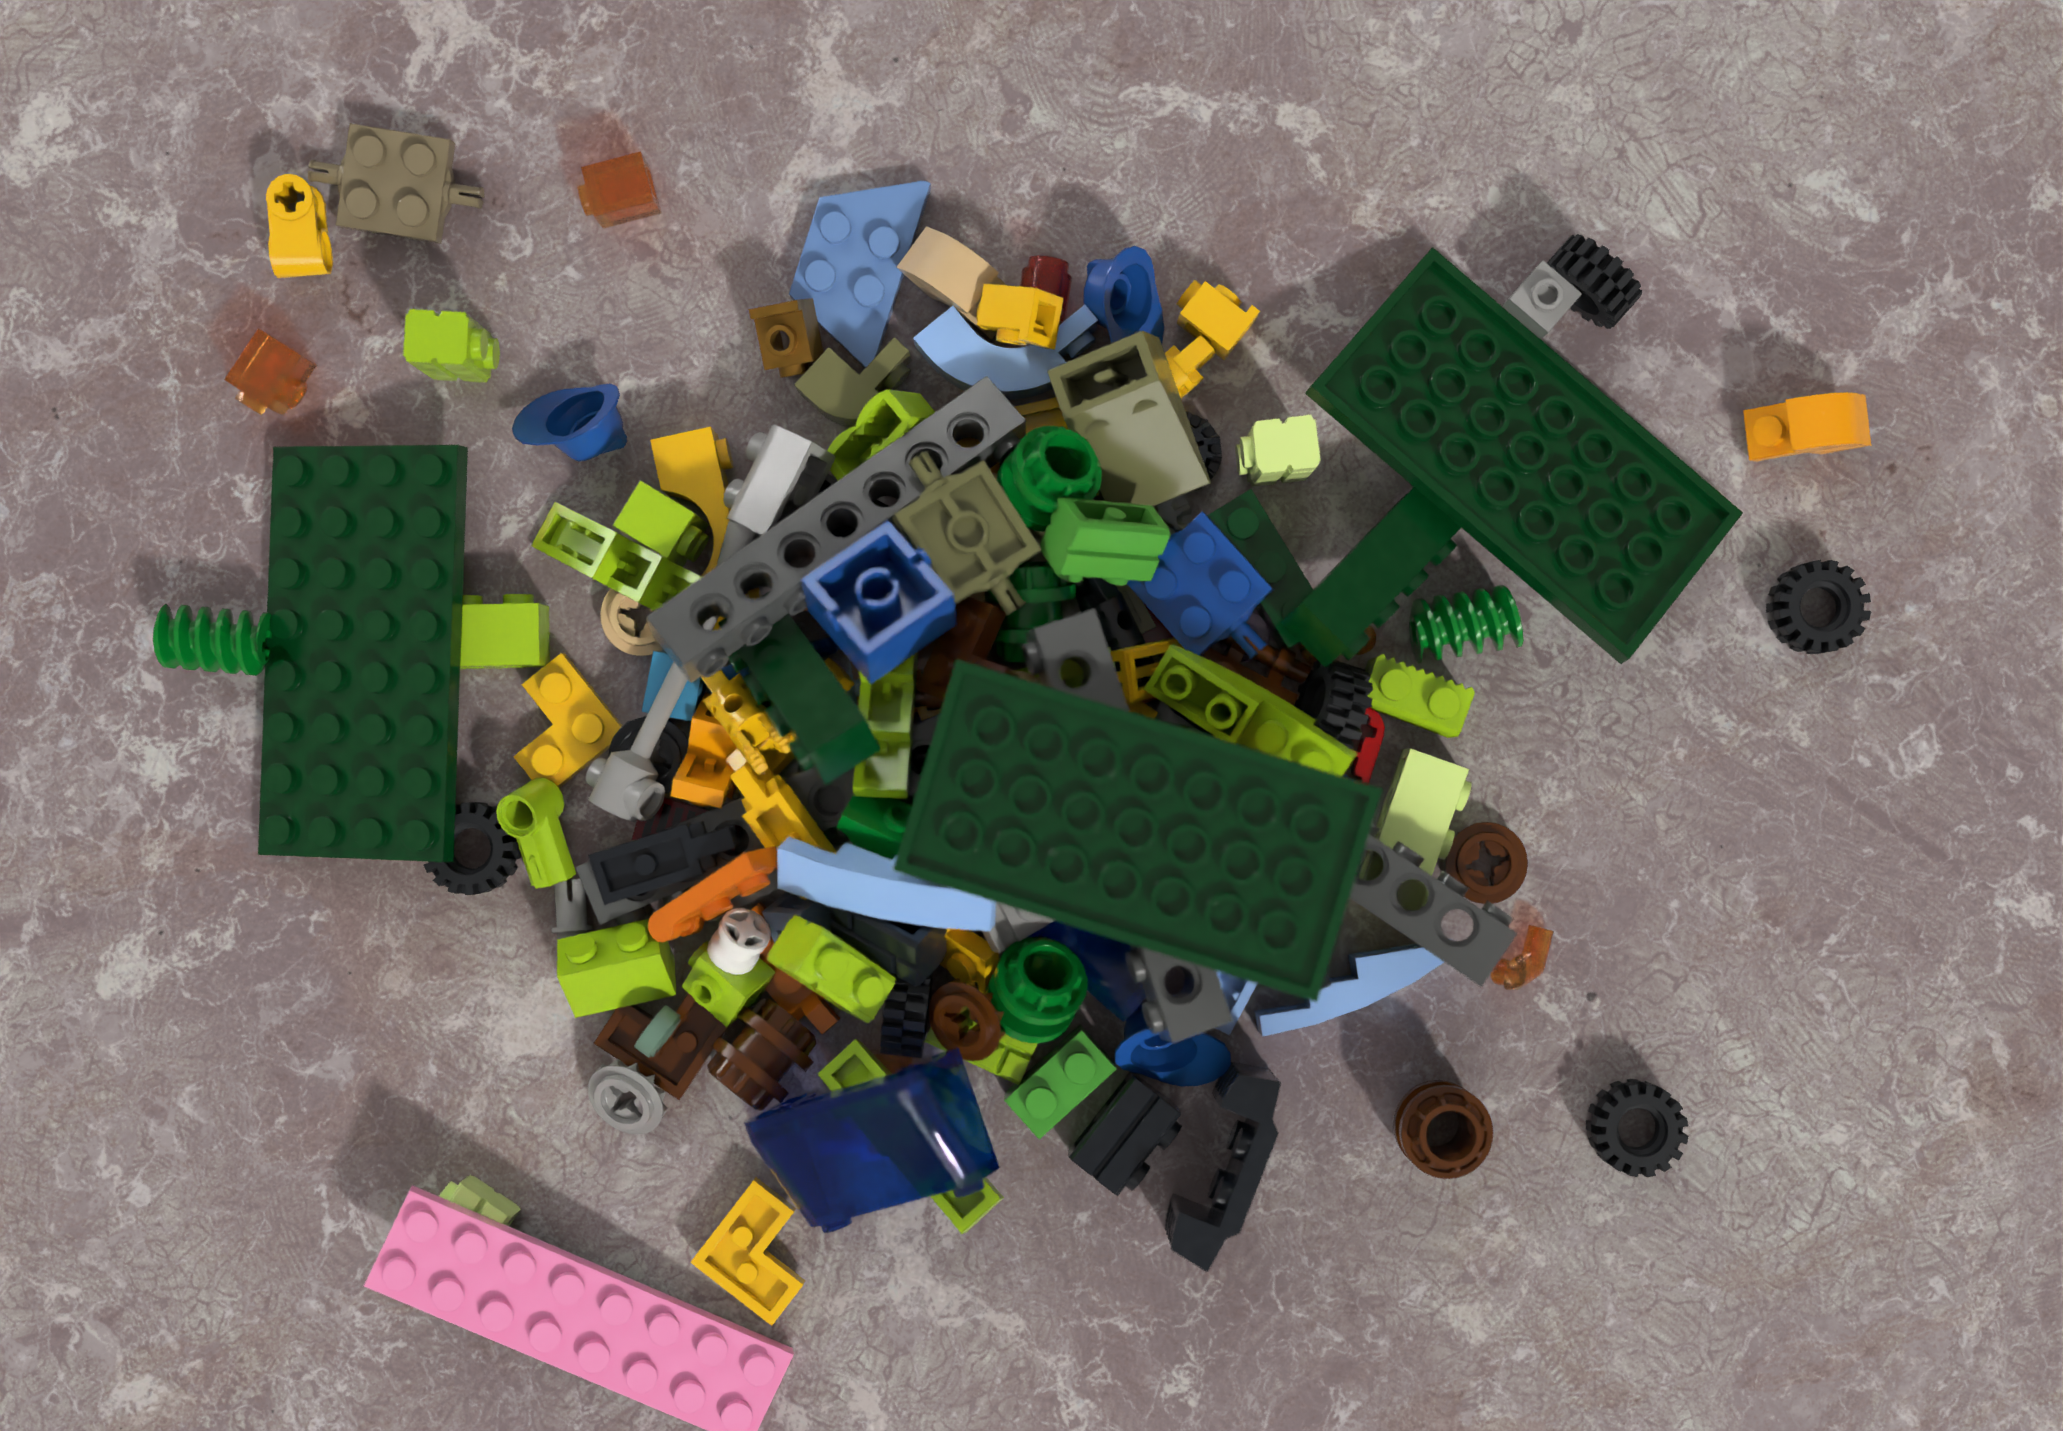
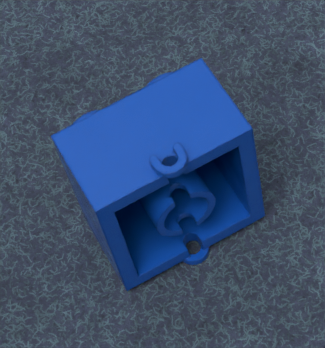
[801,520,957,684]

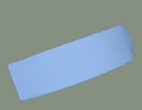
[913,305,1098,400]

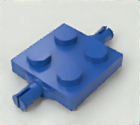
[1127,511,1274,659]

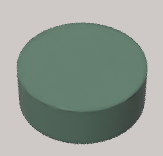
[634,1005,681,1058]

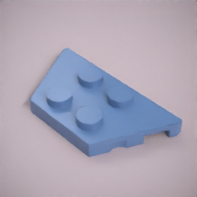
[789,181,931,369]

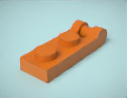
[648,846,778,942]

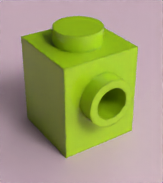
[682,941,776,1027]

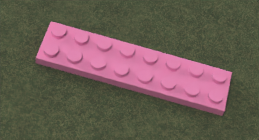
[364,1185,794,1431]

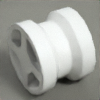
[707,908,771,975]

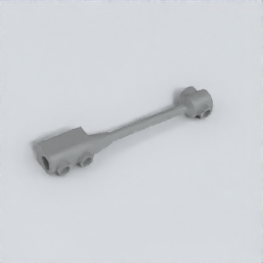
[586,424,836,822]

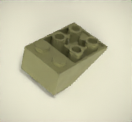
[1047,331,1211,506]

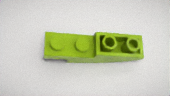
[1144,644,1357,776]

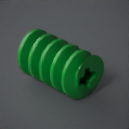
[1409,585,1524,664]
[153,604,272,676]

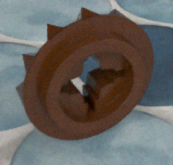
[1445,822,1528,904]
[929,978,1006,1061]

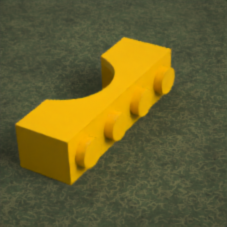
[650,426,762,631]

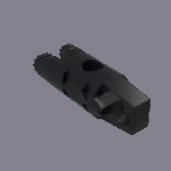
[1075,577,1155,688]

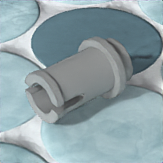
[551,879,593,939]

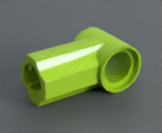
[496,778,576,889]

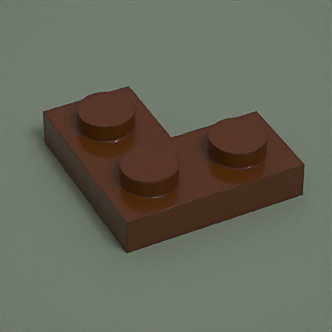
[915,597,1020,702]
[594,993,729,1100]

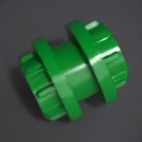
[996,426,1102,532]
[985,561,1076,662]
[986,937,1088,1043]

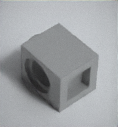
[1502,260,1582,339]

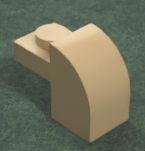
[896,226,1007,340]

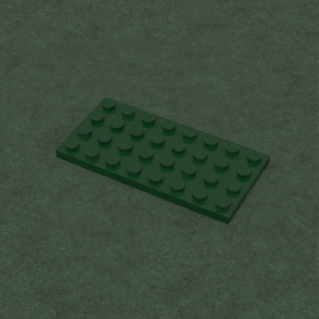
[1305,247,1743,664]
[258,445,468,862]
[893,659,1383,1002]

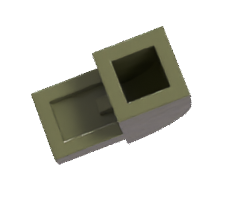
[794,337,912,427]

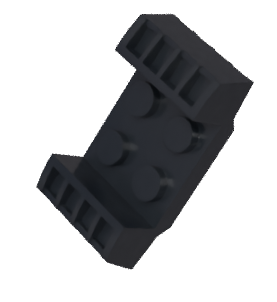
[1165,1062,1281,1272]

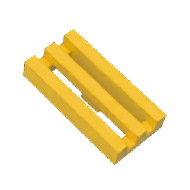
[1111,637,1184,703]

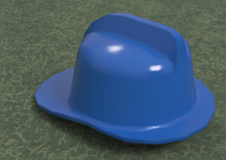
[1083,246,1164,344]
[512,383,627,461]
[1115,1004,1231,1087]

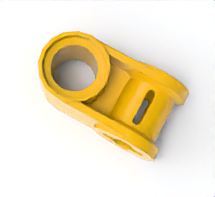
[266,174,333,278]

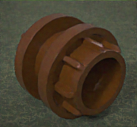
[707,998,817,1111]
[1393,1080,1493,1179]

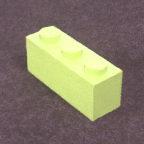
[1358,748,1472,911]

